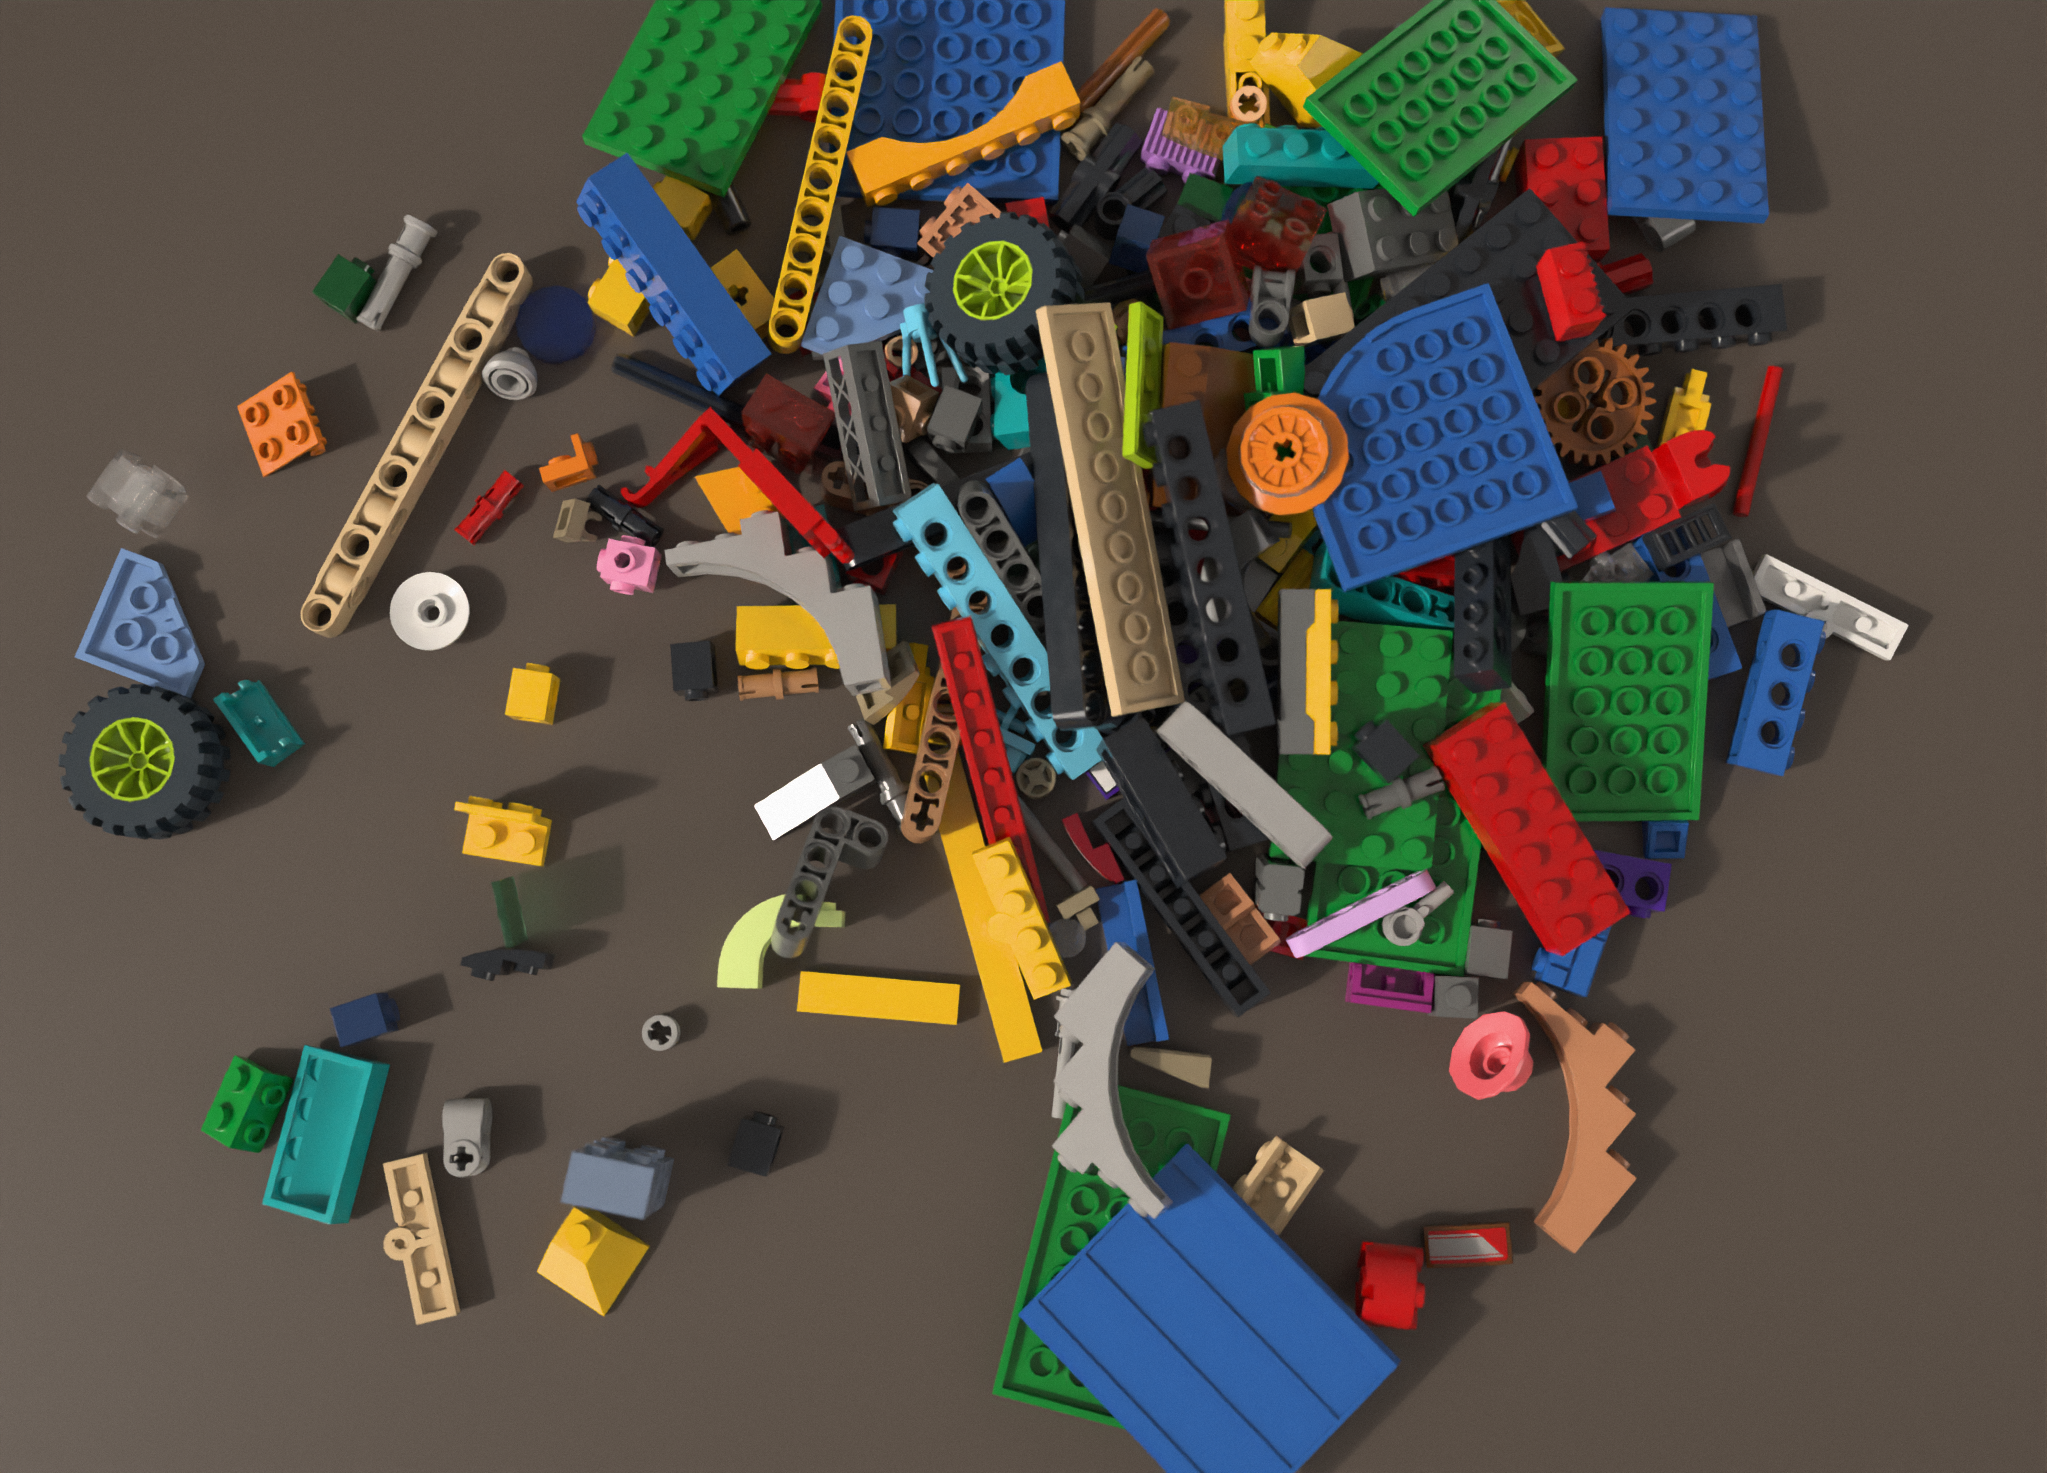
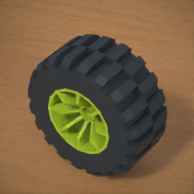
[924,212,1084,375]
[58,684,231,840]

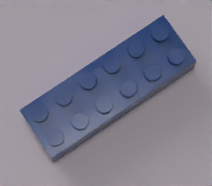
[576,153,771,396]

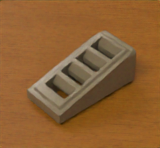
[1128,1045,1212,1088]

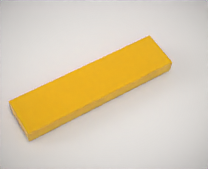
[797,971,960,1025]

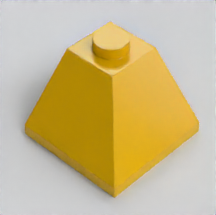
[537,1205,650,1316]

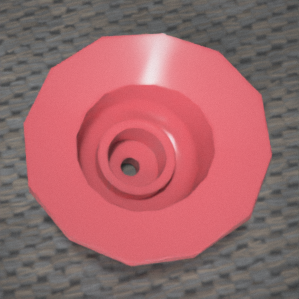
[1449,1012,1533,1100]

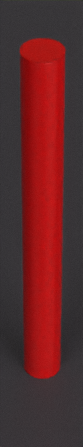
[1732,366,1783,517]

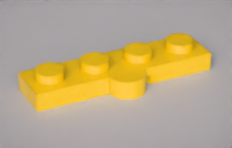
[972,837,1072,1000]

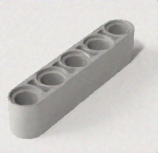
[1157,701,1332,869]

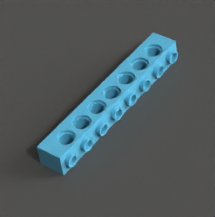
[893,484,1103,780]

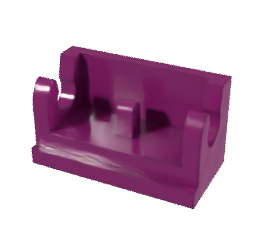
[1345,962,1434,1013]

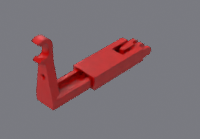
[621,407,854,563]

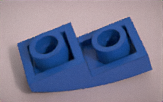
[986,458,1038,547]

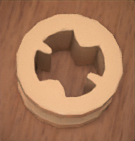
[1230,85,1267,124]

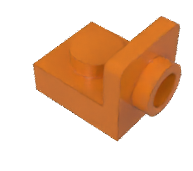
[539,433,599,492]

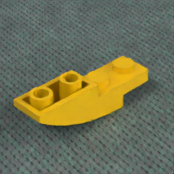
[1224,0,1270,135]

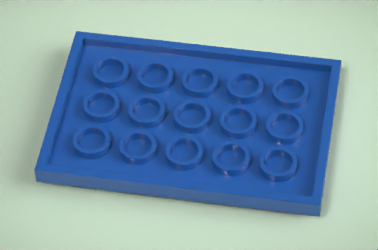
[1601,7,1769,224]

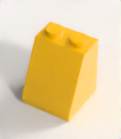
[1249,33,1363,128]

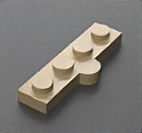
[383,1153,461,1325]

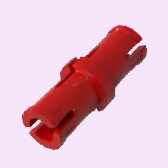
[454,470,524,546]

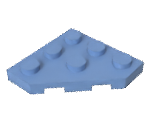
[801,236,933,360]
[75,548,205,698]

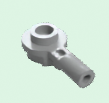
[1382,881,1454,946]

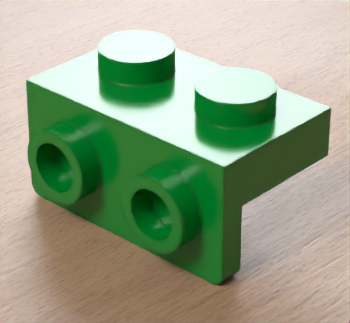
[201,1055,293,1153]

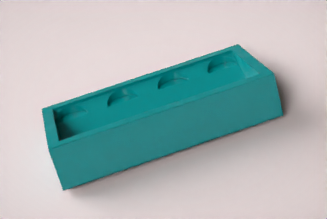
[262,1045,390,1225]

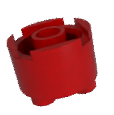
[1355,1242,1425,1330]

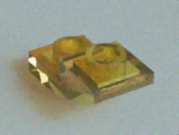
[1162,96,1247,160]

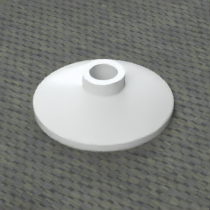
[390,572,470,651]

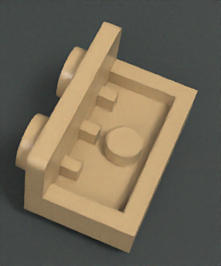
[1233,1136,1324,1236]

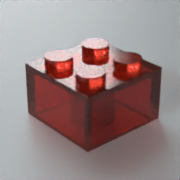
[1146,219,1250,330]

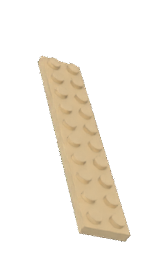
[1036,303,1185,716]

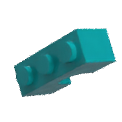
[990,357,1047,450]

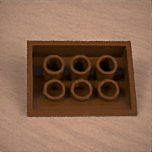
[1146,342,1264,516]

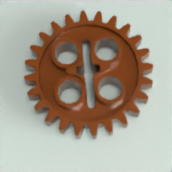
[1534,337,1656,466]

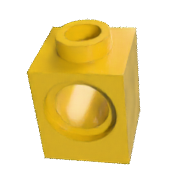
[505,663,560,725]

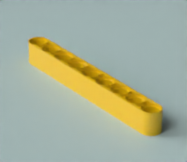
[767,15,872,354]

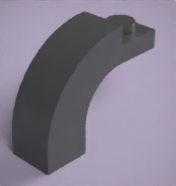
[1201,508,1280,652]

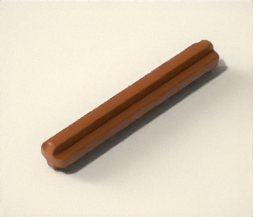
[1068,8,1170,128]

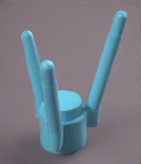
[900,303,968,387]

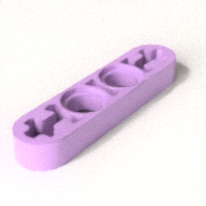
[1286,869,1436,958]

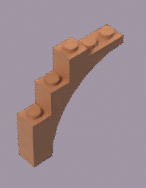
[1513,981,1637,1254]

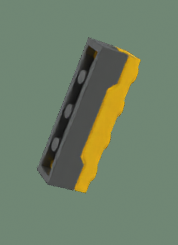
[1277,589,1338,754]

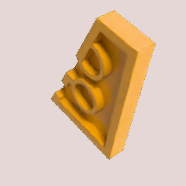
[694,460,784,535]

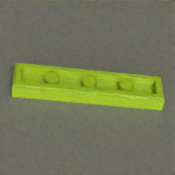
[1122,301,1163,469]

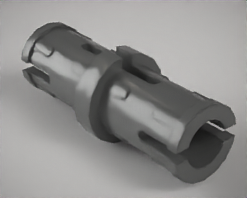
[1358,766,1445,820]

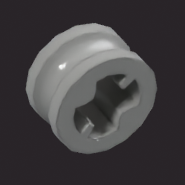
[642,1014,681,1051]

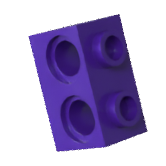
[1594,850,1672,919]

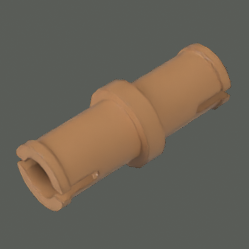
[737,667,819,701]

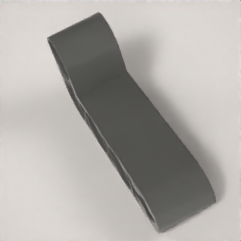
[771,806,889,958]

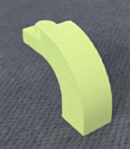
[717,894,845,989]

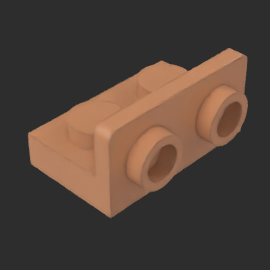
[917,183,1001,258]

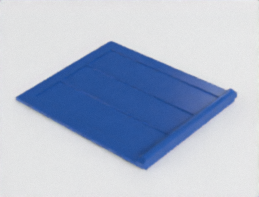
[1018,1143,1401,1473]

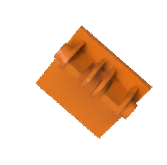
[237,372,327,477]

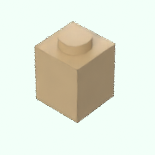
[1288,292,1355,348]

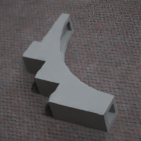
[665,510,892,696]
[1052,942,1173,1219]

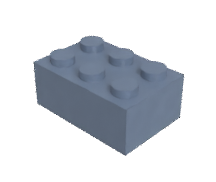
[561,1137,674,1219]

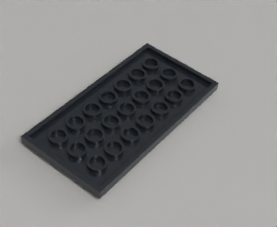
[1303,188,1635,399]

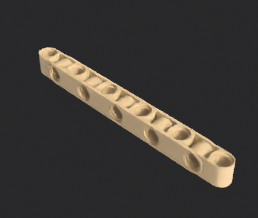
[300,253,533,638]

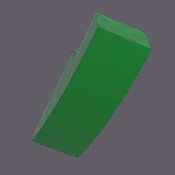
[1244,346,1305,462]

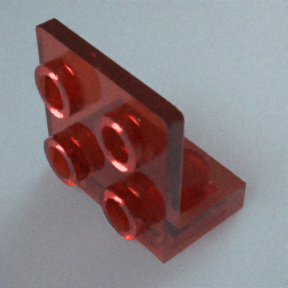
[1218,176,1327,276]

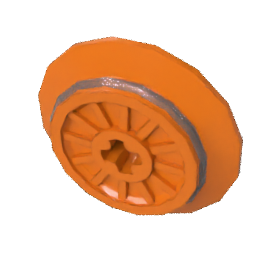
[1226,393,1349,515]

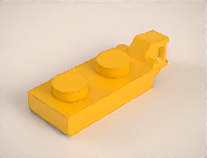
[1656,369,1712,448]
[883,643,934,755]

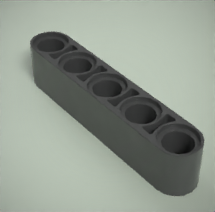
[956,481,1047,651]

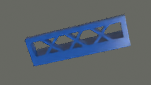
[1095,880,1169,1046]

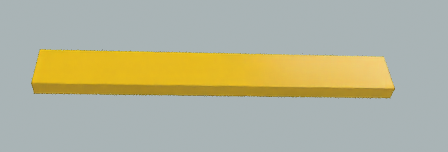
[924,747,1043,1063]

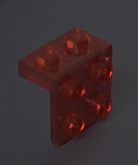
[741,374,835,475]

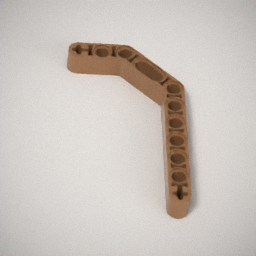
[820,461,987,843]

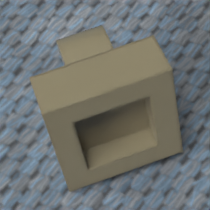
[553,498,603,543]
[1055,884,1100,930]

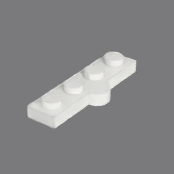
[1752,554,1909,660]

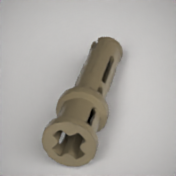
[1060,57,1155,161]

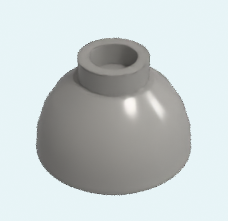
[482,347,538,400]

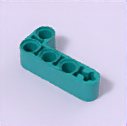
[1309,541,1454,635]

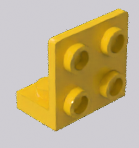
[454,796,552,867]

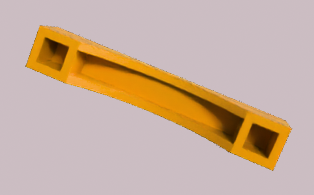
[846,61,1080,207]

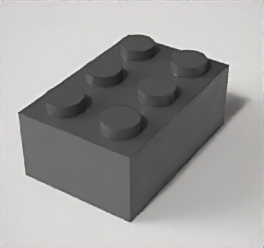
[1327,188,1459,282]

